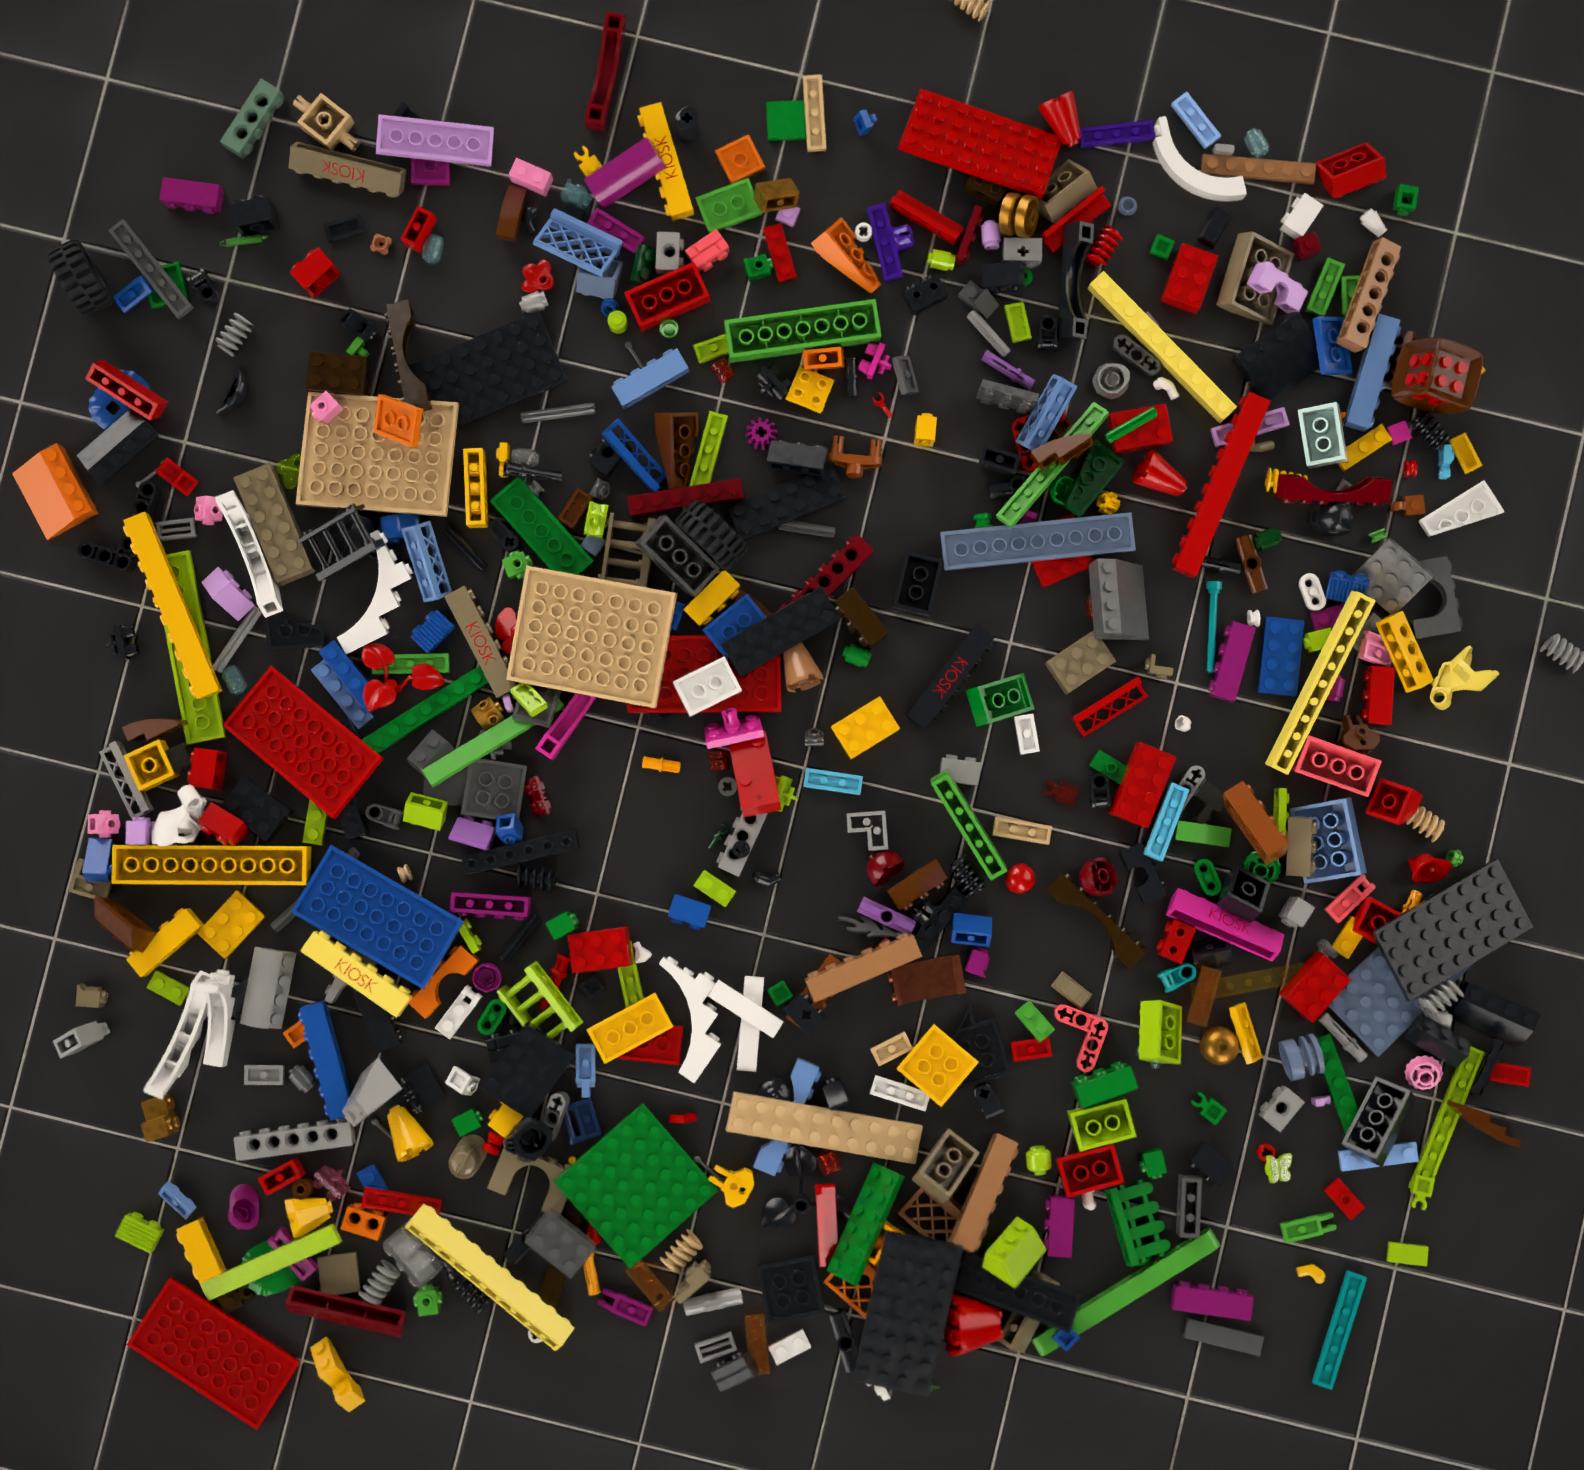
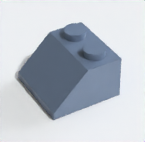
[576,254,623,300]

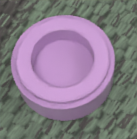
[502,693,515,713]

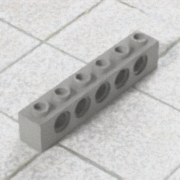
[234,1117,356,1161]

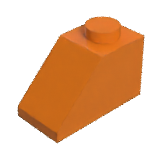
[803,347,845,370]

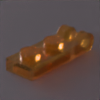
[625,1259,676,1312]

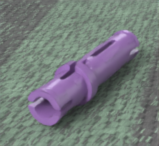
[981,350,1036,390]

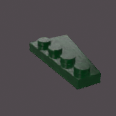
[1064,438,1125,518]

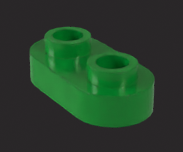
[1193,859,1222,896]
[477,998,508,1035]

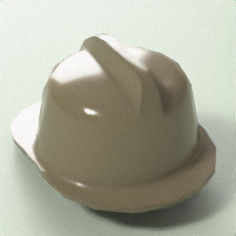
[449,1134,487,1179]

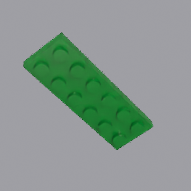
[490,477,594,575]
[826,1162,905,1286]

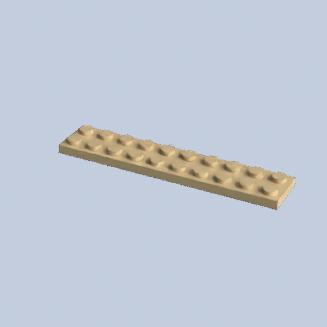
[726,1091,923,1164]

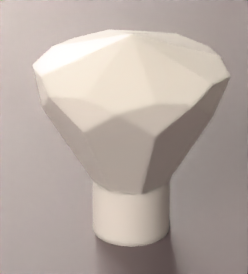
[633,941,652,963]

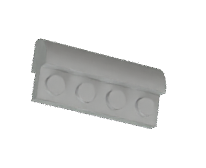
[240,947,296,1029]

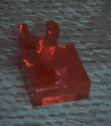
[1042,781,1079,806]

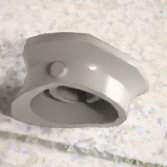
[1092,363,1130,399]

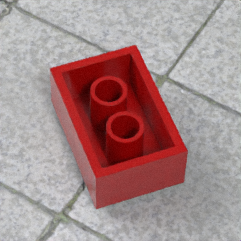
[1160,243,1218,314]
[1106,404,1173,454]
[567,926,633,973]
[1278,951,1351,1023]
[1055,1143,1124,1198]

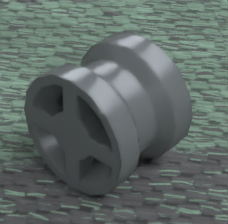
[718,777,737,797]

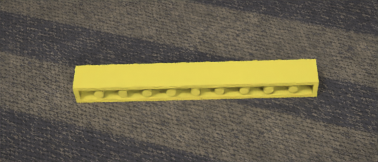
[1088,271,1237,424]
[1265,591,1376,775]
[405,1204,574,1351]

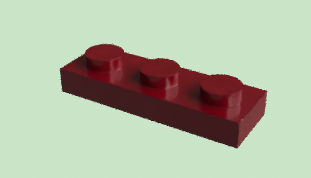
[955,205,984,265]

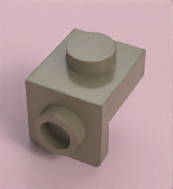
[1144,654,1174,680]

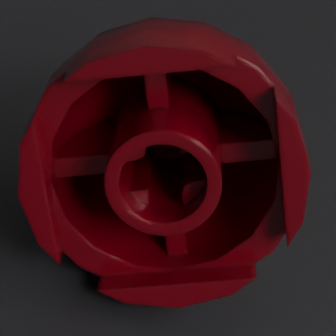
[866,850,905,887]
[1079,857,1117,896]

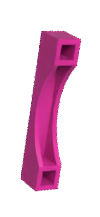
[535,693,597,760]

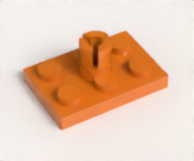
[373,394,423,447]

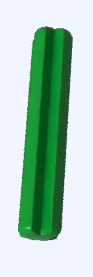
[1105,407,1158,443]

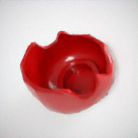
[1005,864,1035,894]

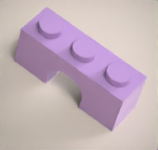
[1247,261,1308,313]

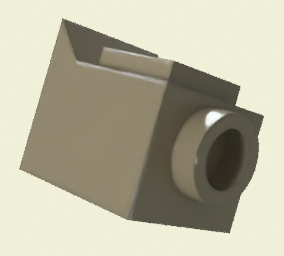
[75,983,108,1008]

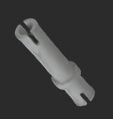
[1318,1012,1368,1063]

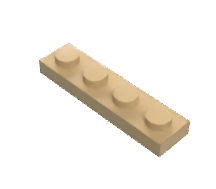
[803,75,826,152]

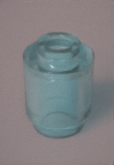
[1244,128,1270,158]
[422,234,444,264]
[221,665,248,695]

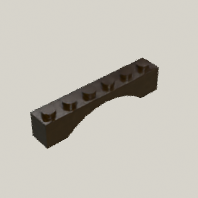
[384,300,432,411]
[1044,873,1146,970]

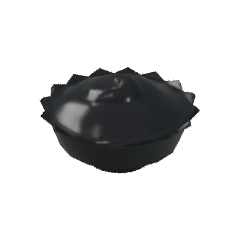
[755,1078,793,1102]

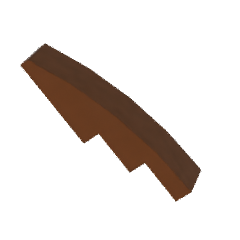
[1447,1100,1522,1149]

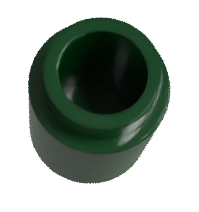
[1252,528,1282,552]

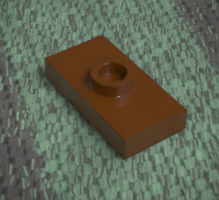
[557,487,594,530]

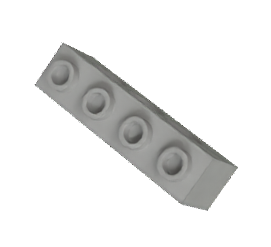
[716,808,768,877]

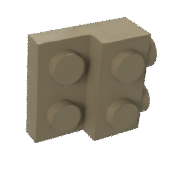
[675,1258,712,1304]

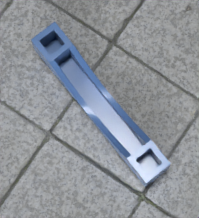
[753,1057,821,1176]

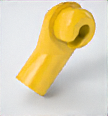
[1296,1264,1325,1284]

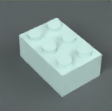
[1298,402,1348,469]

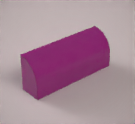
[584,137,667,209]

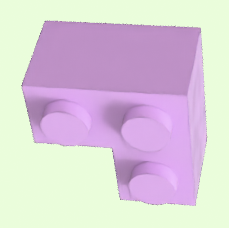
[201,567,255,621]
[125,817,176,845]

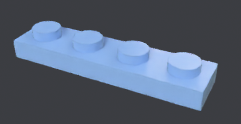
[1338,1141,1419,1171]

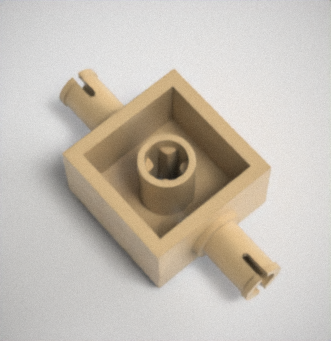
[293,93,360,151]

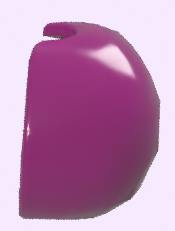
[472,963,502,993]

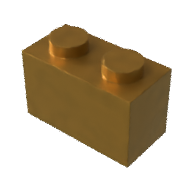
[754,178,800,213]

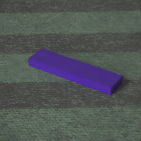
[1078,120,1155,149]

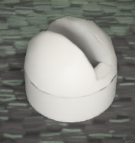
[1175,715,1192,732]

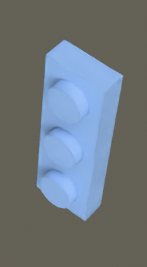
[1171,92,1221,149]

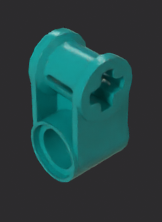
[1157,962,1196,993]

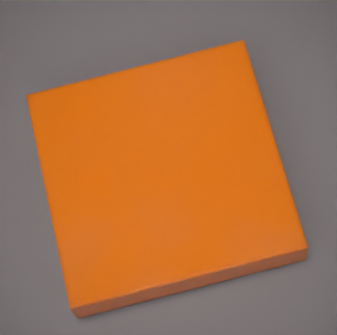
[715,134,766,184]

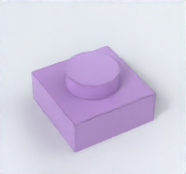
[776,207,800,227]

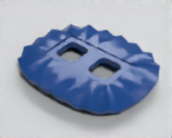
[88,369,150,430]

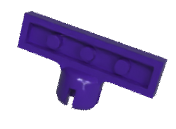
[867,203,915,282]

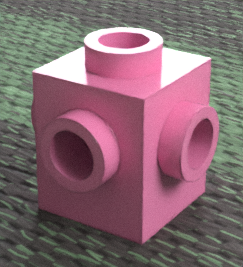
[194,496,224,525]
[88,810,120,838]

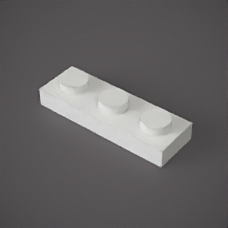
[870,1075,930,1111]

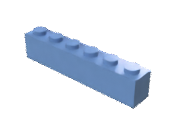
[1343,313,1401,432]

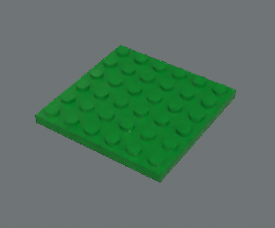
[554,1103,719,1269]

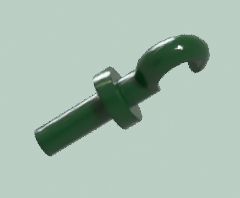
[708,824,729,850]

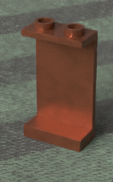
[887,954,967,1006]

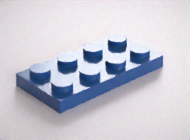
[1257,616,1304,697]

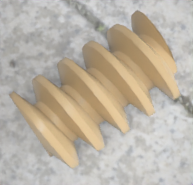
[949,0,991,22]
[1406,806,1445,842]
[660,1229,703,1273]

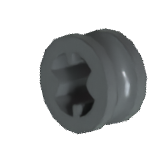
[526,478,545,497]

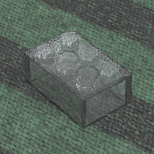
[382,1221,442,1289]

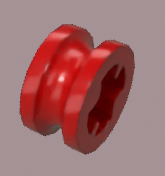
[1403,460,1417,478]
[1256,1143,1276,1162]

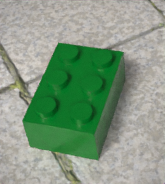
[1070,1061,1139,1108]

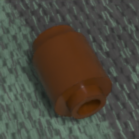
[291,1177,315,1199]

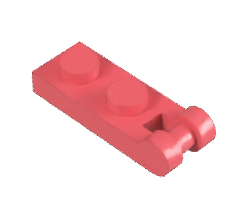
[1324,874,1376,923]

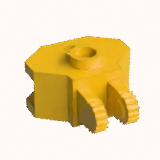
[708,1165,754,1208]

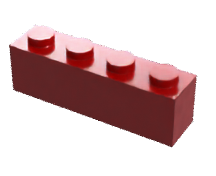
[85,360,168,421]

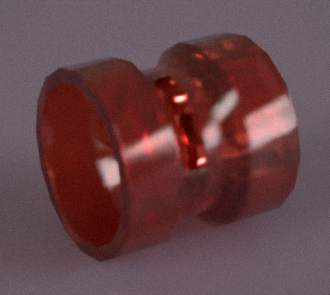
[710,357,736,384]
[708,750,729,772]

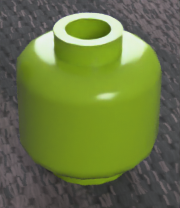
[1026,1146,1052,1175]

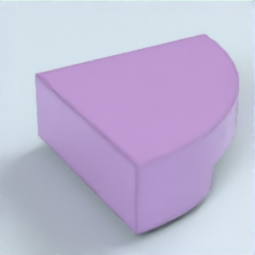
[1311,1095,1331,1107]

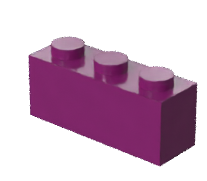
[160,177,224,214]
[1043,1194,1075,1258]

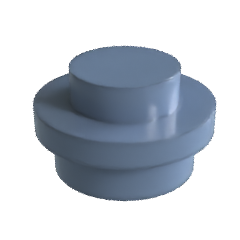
[1118,197,1137,216]

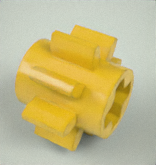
[1096,491,1120,515]

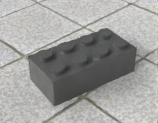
[635,515,720,597]

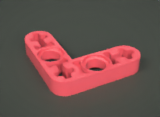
[1054,1004,1108,1072]

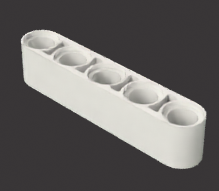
[737,976,764,1072]

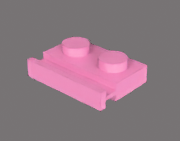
[1358,631,1392,667]

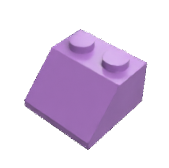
[448,815,496,850]

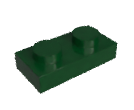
[630,244,656,285]

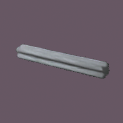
[212,606,262,673]

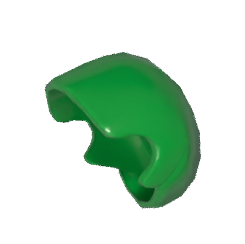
[1049,476,1074,506]

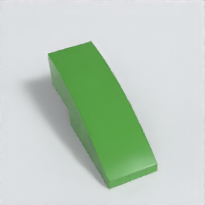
[1173,821,1232,848]

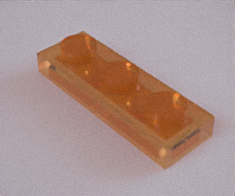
[1186,966,1222,1027]
[744,1313,770,1375]

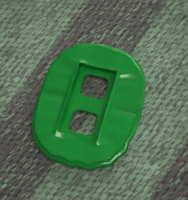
[242,1237,302,1296]

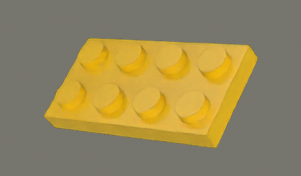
[587,992,674,1064]

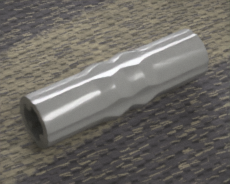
[683,1287,744,1316]

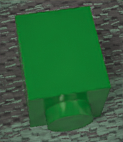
[452,1107,484,1137]

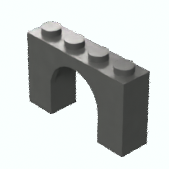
[1408,556,1463,640]

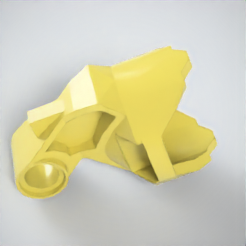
[1430,645,1499,710]

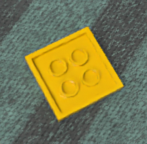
[896,1024,978,1107]

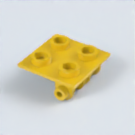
[785,366,835,414]

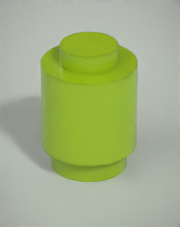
[927,249,955,271]
[607,311,628,334]

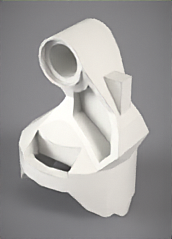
[151,785,207,846]

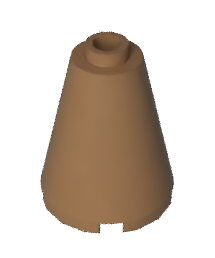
[783,642,824,692]

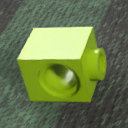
[1303,627,1331,653]

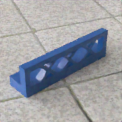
[601,418,666,492]

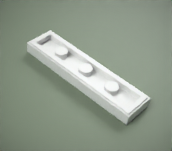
[708,979,784,1038]

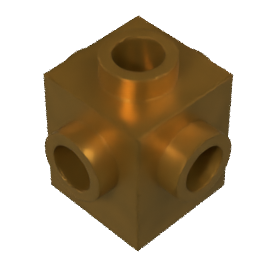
[471,697,504,732]

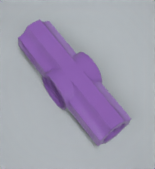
[857,897,916,934]

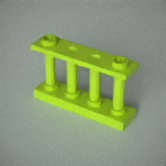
[496,961,583,1038]

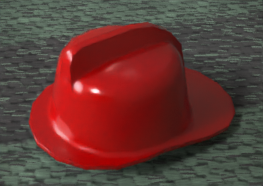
[1408,853,1452,883]

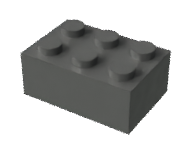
[525,1207,596,1279]

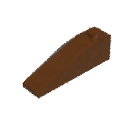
[655,412,699,489]

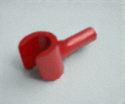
[873,392,893,418]

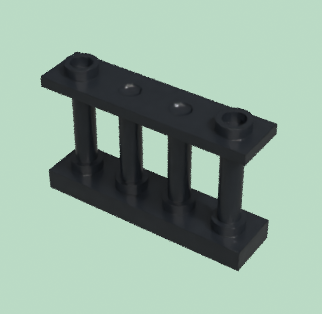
[297,503,386,581]

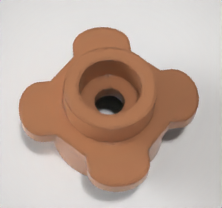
[370,234,392,255]

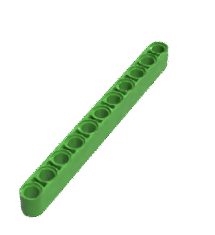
[1031,1228,1221,1356]

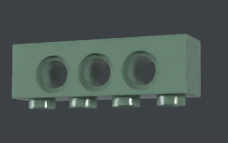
[220,78,284,159]

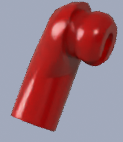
[587,1222,603,1245]

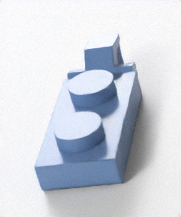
[576,1043,596,1098]

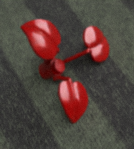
[362,643,445,711]

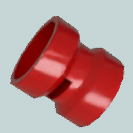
[482,1130,505,1156]

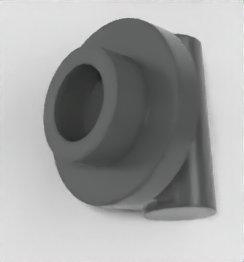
[589,478,610,500]
[805,728,824,746]

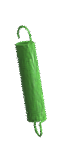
[219,234,268,247]

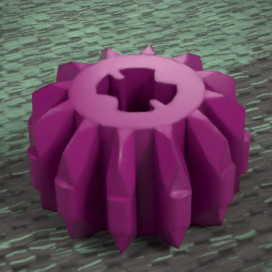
[745,417,778,450]

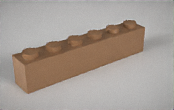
[804,932,922,1002]
[948,1133,1019,1252]

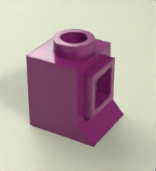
[964,946,990,978]

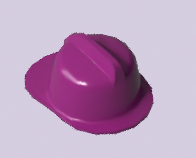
[228,1184,259,1230]

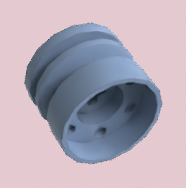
[1278,1033,1325,1081]

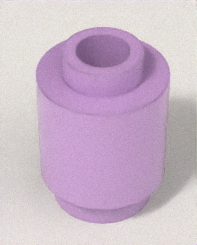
[981,220,1001,250]

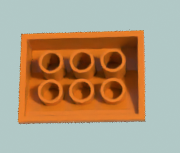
[12,443,99,540]

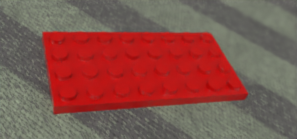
[898,89,1061,199]
[627,636,781,713]
[222,666,384,819]
[127,1277,301,1430]

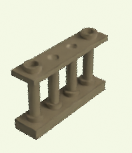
[597,512,656,588]

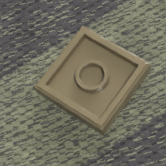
[317,1251,362,1295]

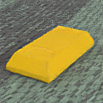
[1448,432,1483,474]

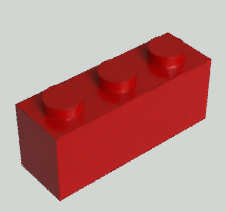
[1361,666,1395,726]

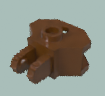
[1336,714,1380,756]

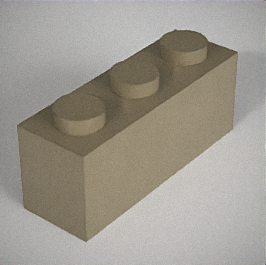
[1286,816,1318,877]

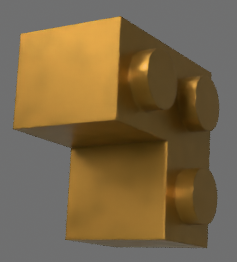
[141,1094,180,1142]

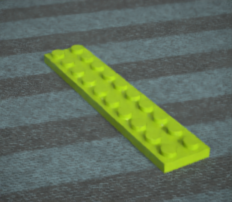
[164,550,226,745]

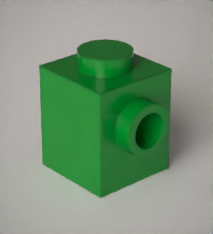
[1139,1147,1167,1179]

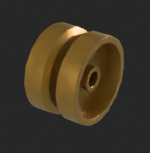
[999,192,1039,239]

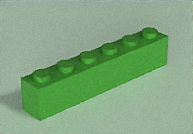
[930,769,1007,880]

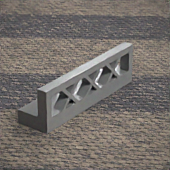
[99,741,154,820]

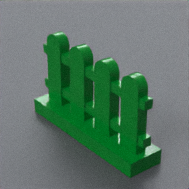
[1104,1179,1170,1267]

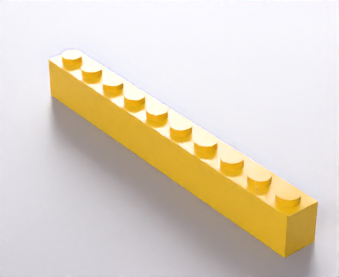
[123,512,223,700]

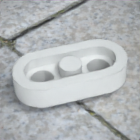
[1299,573,1326,611]

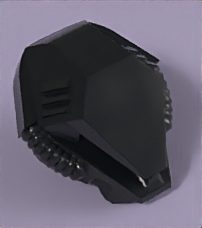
[504,1117,552,1162]

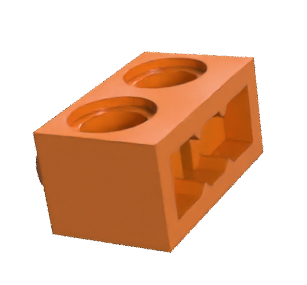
[341,1202,388,1241]

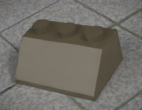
[1025,159,1097,223]

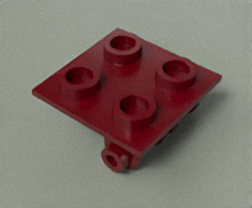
[524,776,552,818]

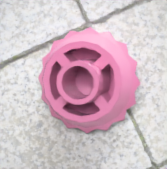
[1404,1055,1443,1090]

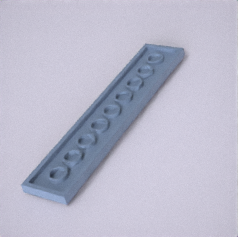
[940,512,1136,571]

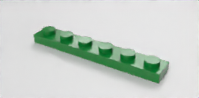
[1316,1033,1358,1135]

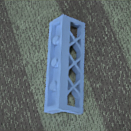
[1015,374,1078,450]
[401,521,452,603]

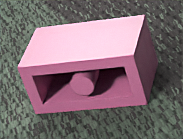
[509,158,553,197]

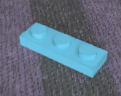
[803,768,863,795]

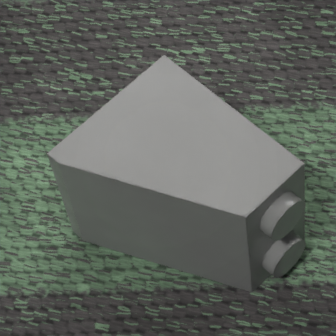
[342,1058,402,1127]

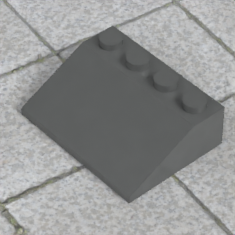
[1088,558,1149,640]

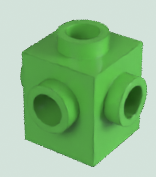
[502,550,533,580]
[414,1284,443,1316]

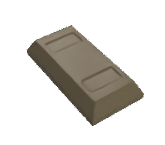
[1051,971,1092,1010]

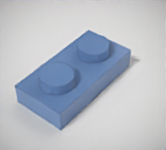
[158,1181,197,1220]

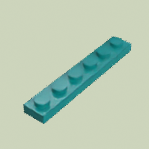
[1312,1270,1367,1390]

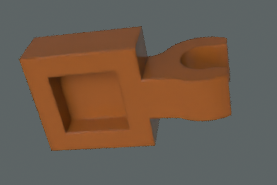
[1390,495,1426,516]

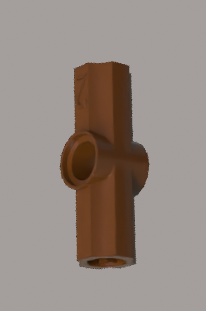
[1234,534,1268,594]

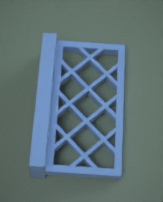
[533,208,622,277]

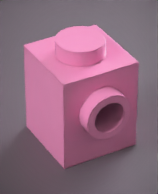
[309,391,344,424]

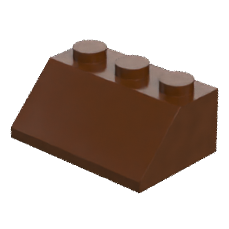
[886,859,947,911]
[94,895,156,953]

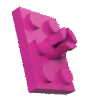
[703,708,764,749]

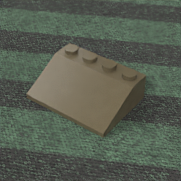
[1216,231,1294,325]

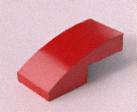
[155,457,199,496]

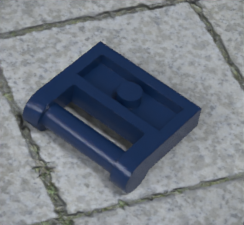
[563,1097,603,1145]

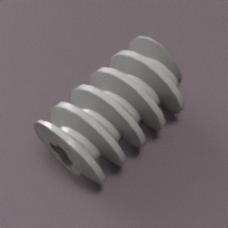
[215,313,254,357]
[1540,634,1584,673]
[1418,979,1464,1019]
[358,1260,400,1305]

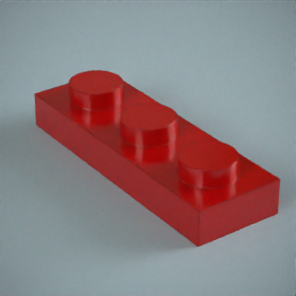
[763,223,797,284]

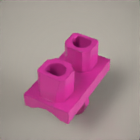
[858,343,892,380]

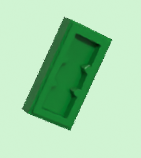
[1089,750,1127,785]

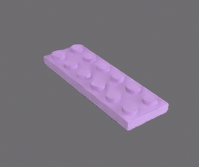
[376,114,494,167]

